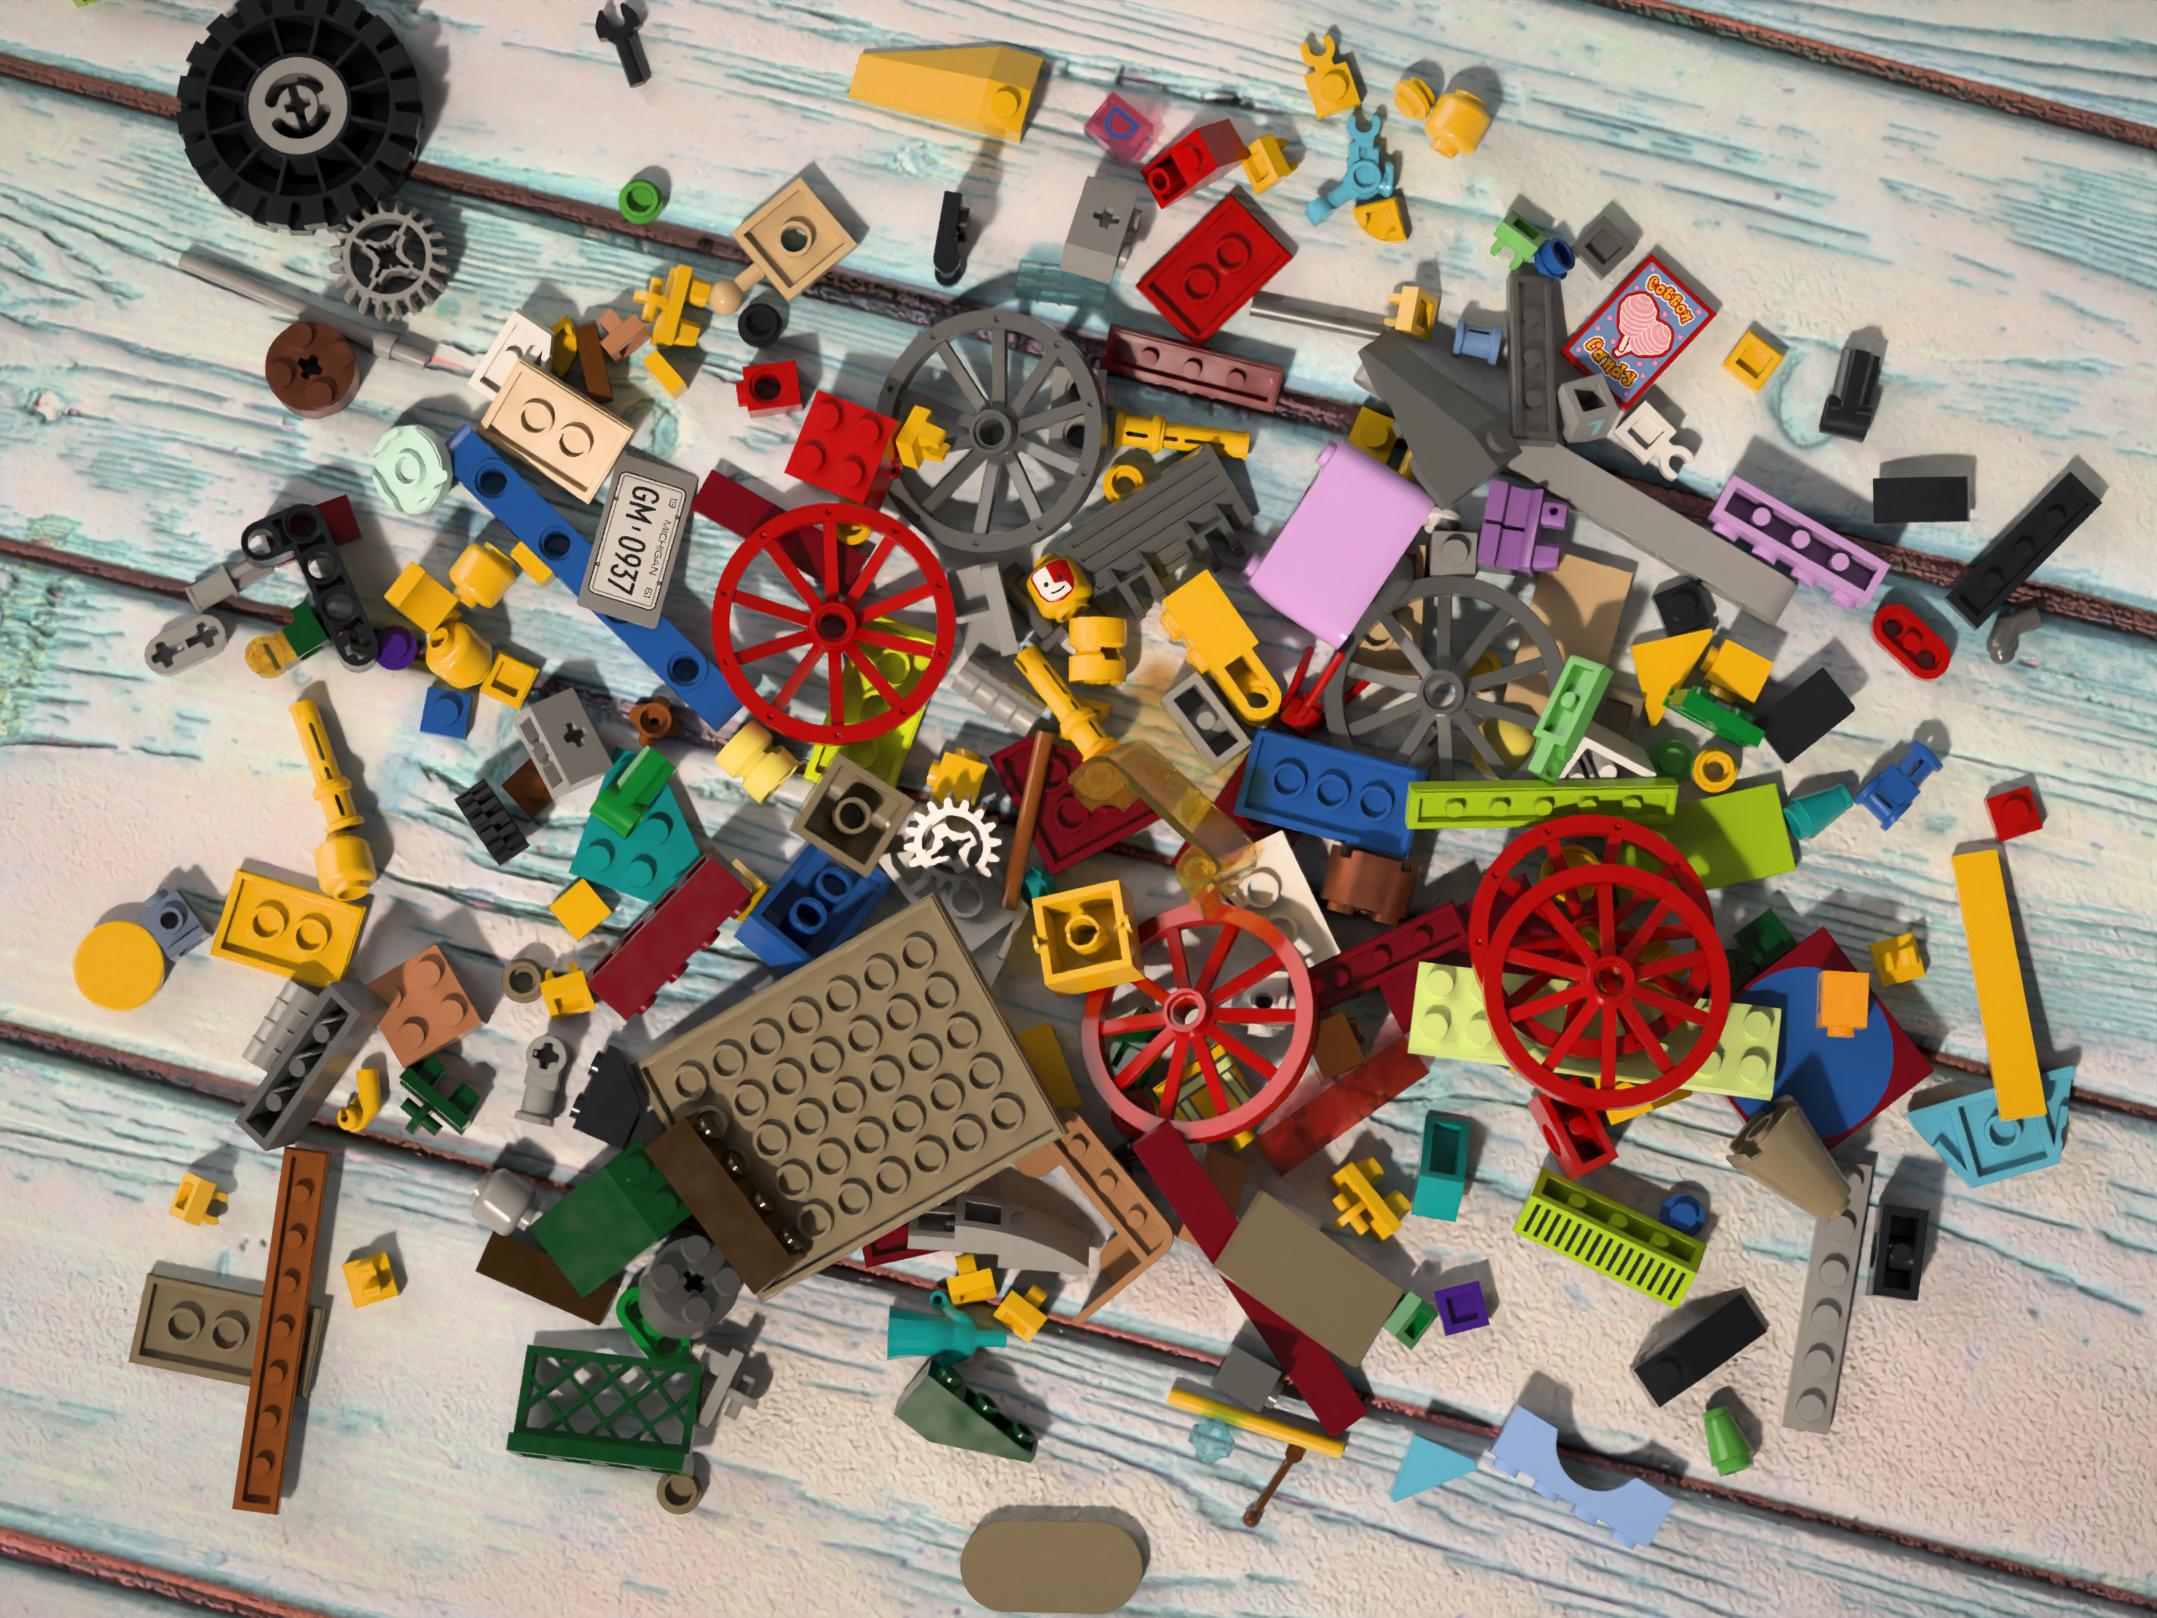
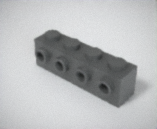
[234,978,389,1151]

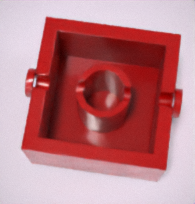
[784,389,904,511]

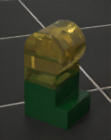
[245,601,332,679]

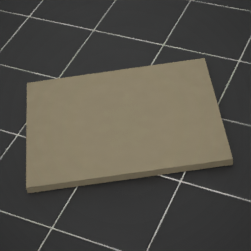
[630,891,1070,1303]

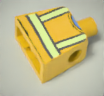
[1152,1042,1256,1153]

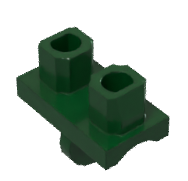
[399,1055,481,1136]

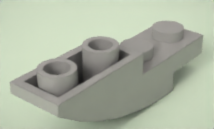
[907,1194,1090,1274]

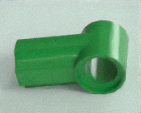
[589,744,677,840]

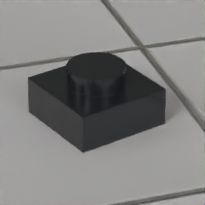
[1651,580,1711,638]

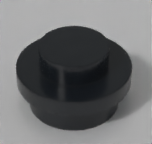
[738,303,783,348]

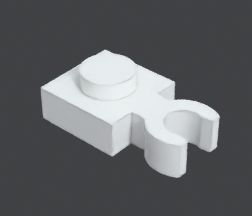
[1613,400,1694,482]

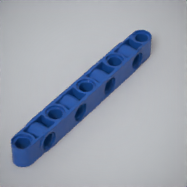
[445,423,743,732]

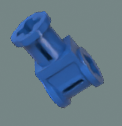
[1853,739,1943,831]

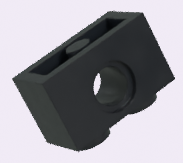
[1865,1204,1929,1302]

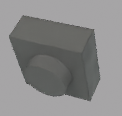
[1571,216,1635,281]

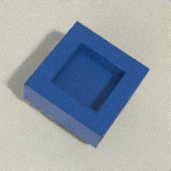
[420,687,474,741]

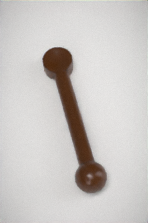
[1242,1445,1303,1528]

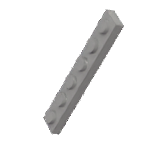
[1781,1159,1873,1435]

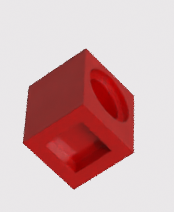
[735,360,803,418]

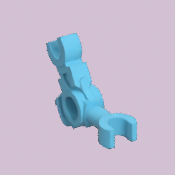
[1304,115,1395,227]

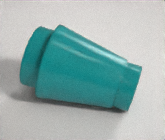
[1783,783,1853,840]

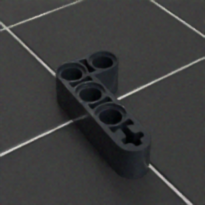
[241,503,379,673]

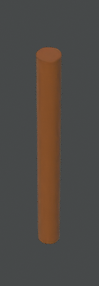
[999,731,1054,911]

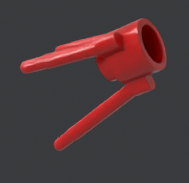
[1278,646,1371,739]

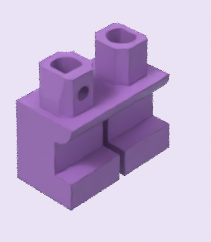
[1476,480,1570,578]

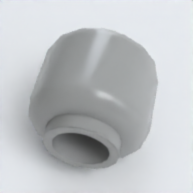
[468,1168,539,1236]

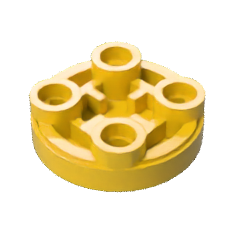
[73,921,167,1012]

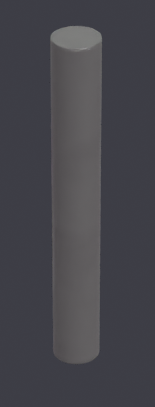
[1249,298,1384,340]

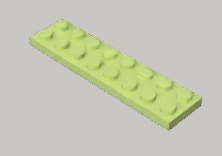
[1407,962,1781,1101]

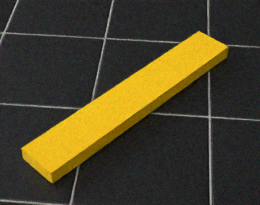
[1951,849,2047,1123]

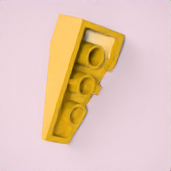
[848,46,1044,144]

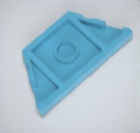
[1904,1065,2075,1189]

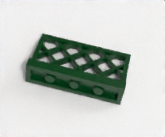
[506,1345,706,1477]

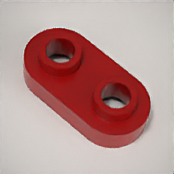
[1870,604,1951,681]

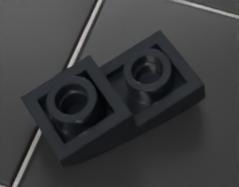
[1873,476,1970,524]

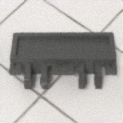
[1056,443,1255,622]

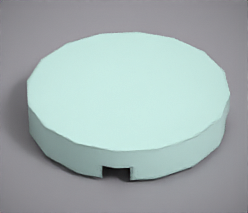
[372,424,453,514]

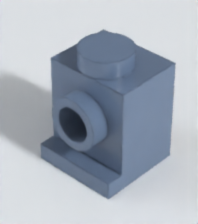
[139,888,213,962]

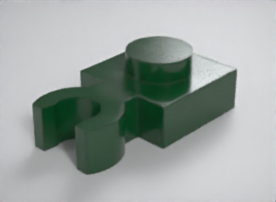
[1724,908,1797,984]
[1106,1005,1166,1092]

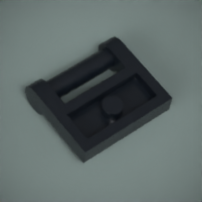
[933,191,971,288]

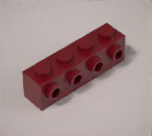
[587,846,752,1021]

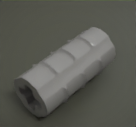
[951,655,1047,738]
[242,979,319,1073]

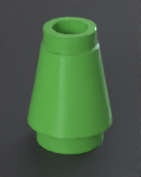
[1702,1406,1754,1477]

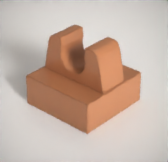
[597,308,651,366]

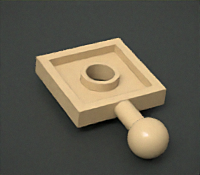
[708,177,858,315]

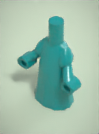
[887,1291,1007,1367]

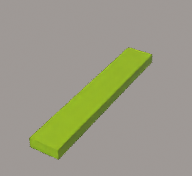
[1405,777,1678,829]

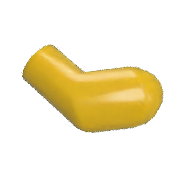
[337,1068,382,1132]

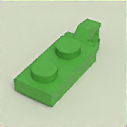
[1527,654,1614,783]

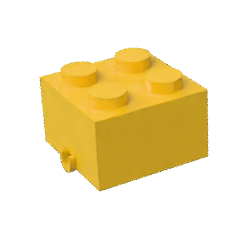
[1032,879,1146,998]

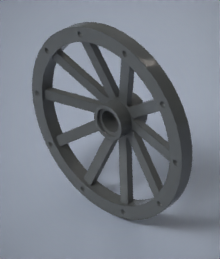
[876,310,1108,554]
[1324,575,1565,781]

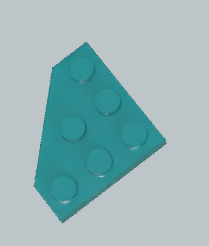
[568,746,702,905]

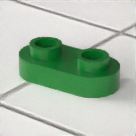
[616,1287,691,1362]

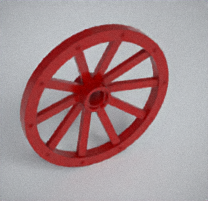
[711,503,956,746]
[1468,814,1715,1060]
[1482,864,1731,1111]
[1081,903,1319,1144]

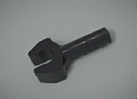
[595,3,646,88]

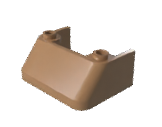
[965,1107,1175,1327]

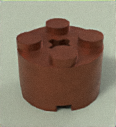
[265,322,361,419]
[1320,844,1421,926]

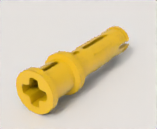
[1112,409,1250,460]
[1014,645,1119,769]
[289,698,366,836]

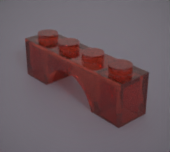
[1253,1035,1430,1179]

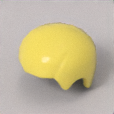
[1470,717,1537,780]

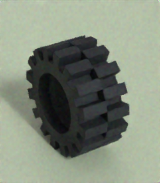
[454,779,530,866]

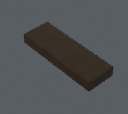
[475,1231,619,1326]

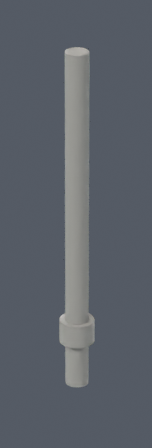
[178,251,430,370]

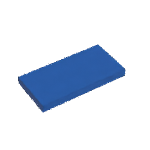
[1233,727,1432,860]

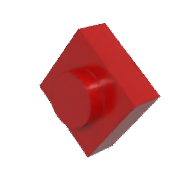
[1983,785,2043,843]

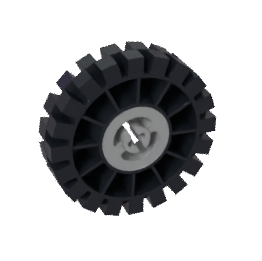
[176,0,425,236]

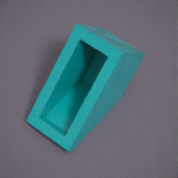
[1411,1114,1470,1222]

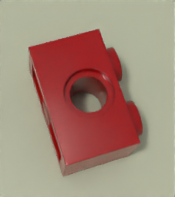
[1527,1076,1619,1181]

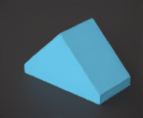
[1388,1434,1478,1503]

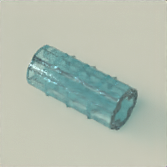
[1015,259,1107,310]
[1188,1418,1235,1464]

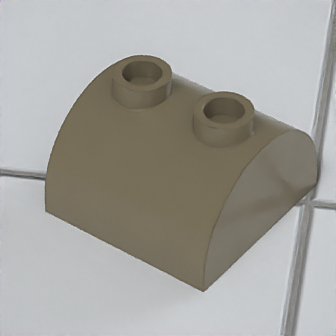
[789,753,915,878]

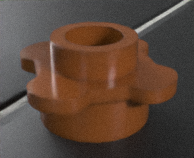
[629,696,681,748]

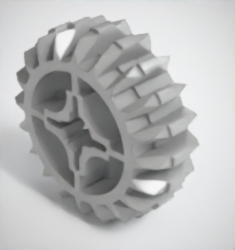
[329,200,451,321]

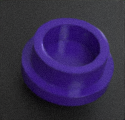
[376,625,418,671]

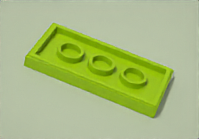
[1602,783,1796,907]

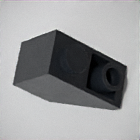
[569,1045,644,1151]

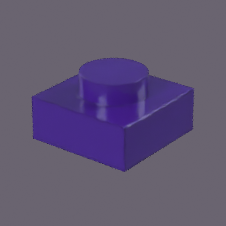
[1433,1281,1490,1336]

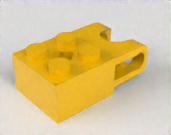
[1159,569,1281,729]

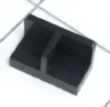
[1753,667,1855,764]

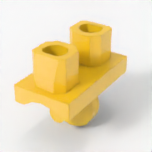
[632,264,712,349]
[1328,1156,1412,1244]

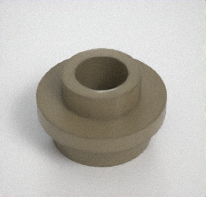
[501,958,546,1004]

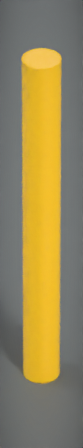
[1167,1387,1345,1459]

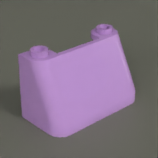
[1240,437,1436,649]

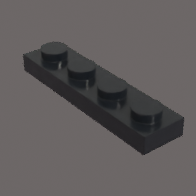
[1943,471,2102,631]

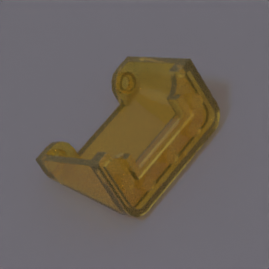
[1067,740,1259,921]

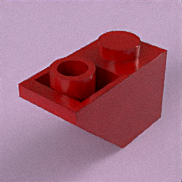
[1140,118,1250,210]

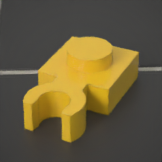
[1300,35,1361,120]

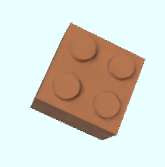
[366,944,487,1069]

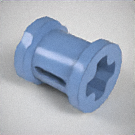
[1451,319,1503,366]

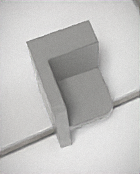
[947,559,1020,658]

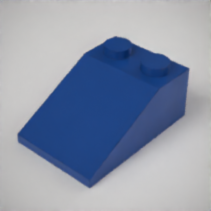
[734,843,894,977]

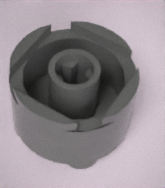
[638,1235,742,1340]

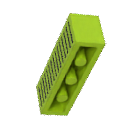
[1512,1167,1707,1309]

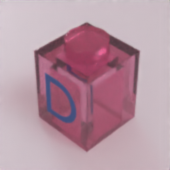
[1084,92,1155,168]

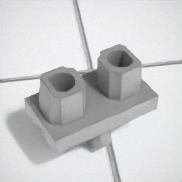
[680,1344,759,1428]

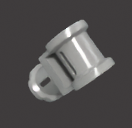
[514,1036,572,1127]

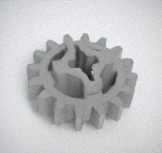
[904,791,1004,892]

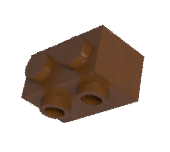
[1310,1008,1366,1084]

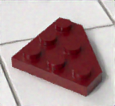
[989,736,1172,877]

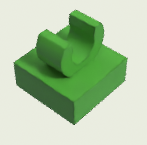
[1490,210,1549,270]

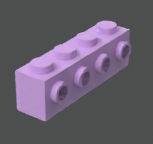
[1706,475,1891,611]

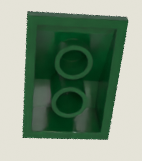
[528,1139,693,1300]

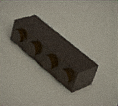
[644,1111,808,1295]

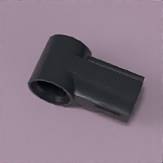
[1818,348,1880,443]

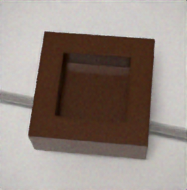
[501,758,555,820]

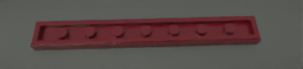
[1130,1119,1369,1438]

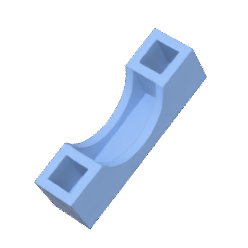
[1487,1405,1675,1550]

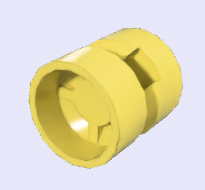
[715,719,800,805]

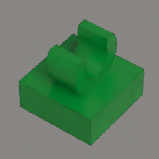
[1382,1291,1439,1350]

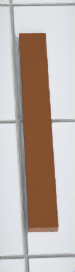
[232,1146,331,1515]

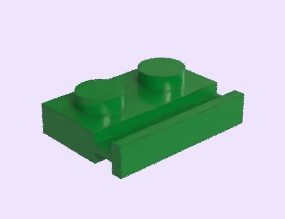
[1662,685,1765,748]

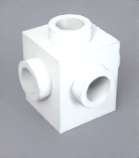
[1231,968,1295,1037]

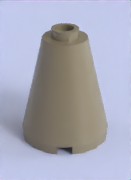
[1726,1094,1851,1220]

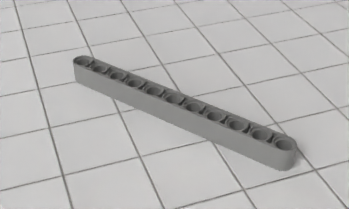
[1353,363,1797,626]

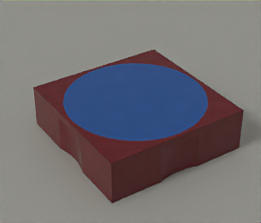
[1720,926,1934,1151]

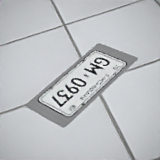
[577,454,698,629]

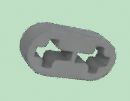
[144,615,229,677]

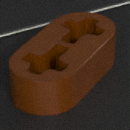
[573,319,614,404]

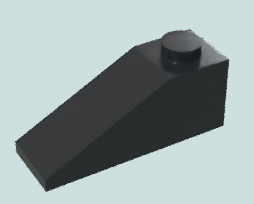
[1628,1294,1767,1408]

